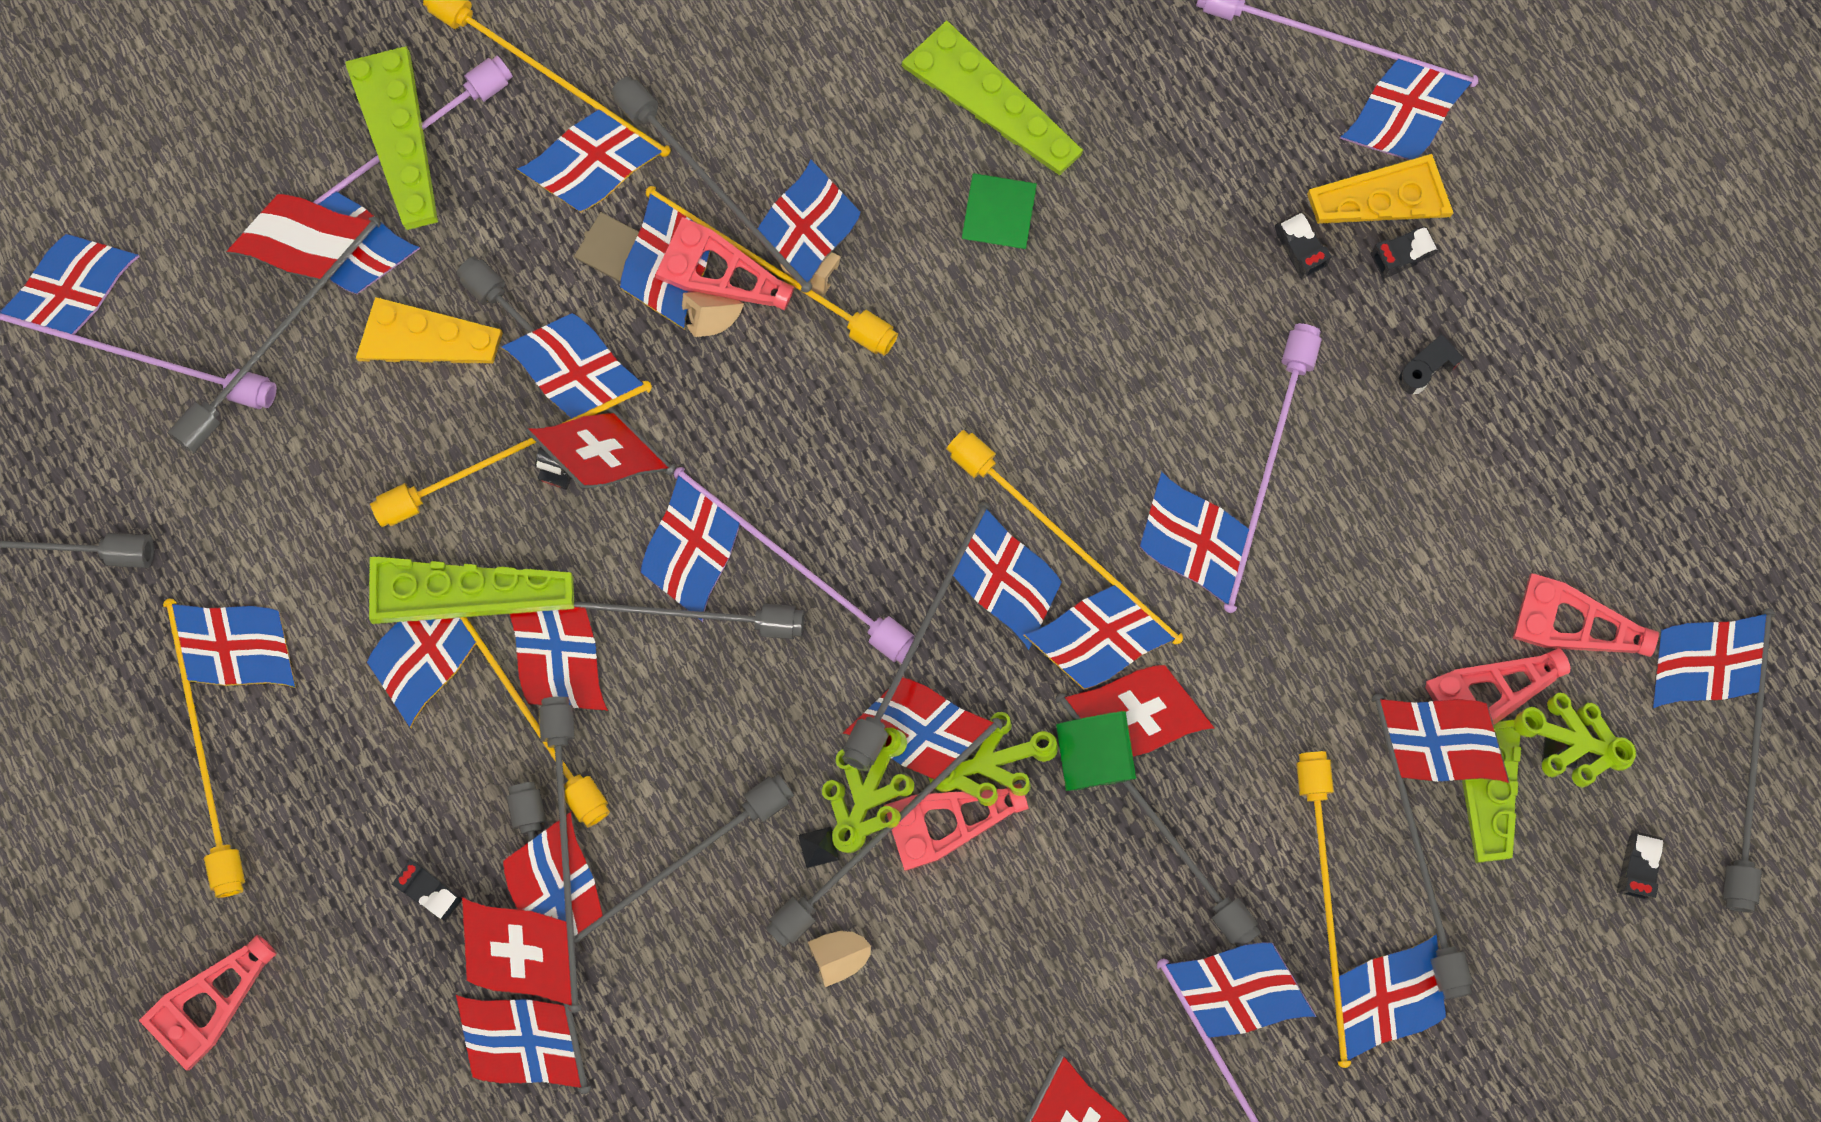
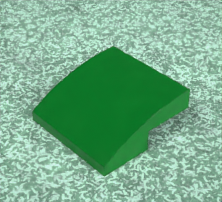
[962,173,1037,249]
[1056,711,1136,791]

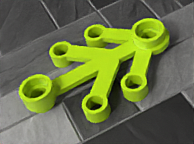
[1514,693,1636,788]
[929,712,1058,806]
[822,728,914,853]

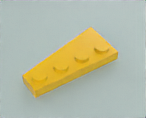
[1307,154,1453,224]
[356,297,503,363]

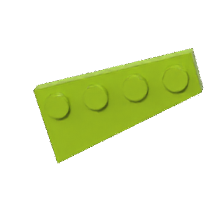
[1462,720,1521,863]

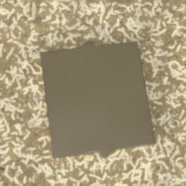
[574,212,639,283]

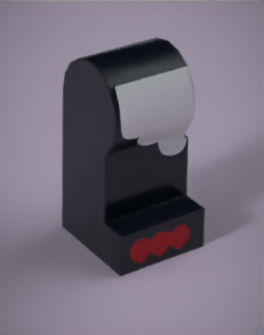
[1275,212,1332,280]
[1370,226,1439,279]
[1399,334,1464,395]
[535,446,571,490]
[1616,831,1663,900]
[392,859,462,922]

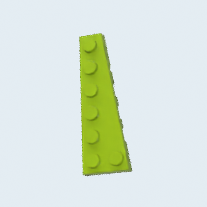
[902,20,1083,175]
[345,46,438,230]
[369,557,574,624]

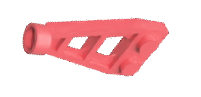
[656,217,795,311]
[1513,573,1659,657]
[1425,649,1570,725]
[884,783,1029,871]
[139,935,277,1070]

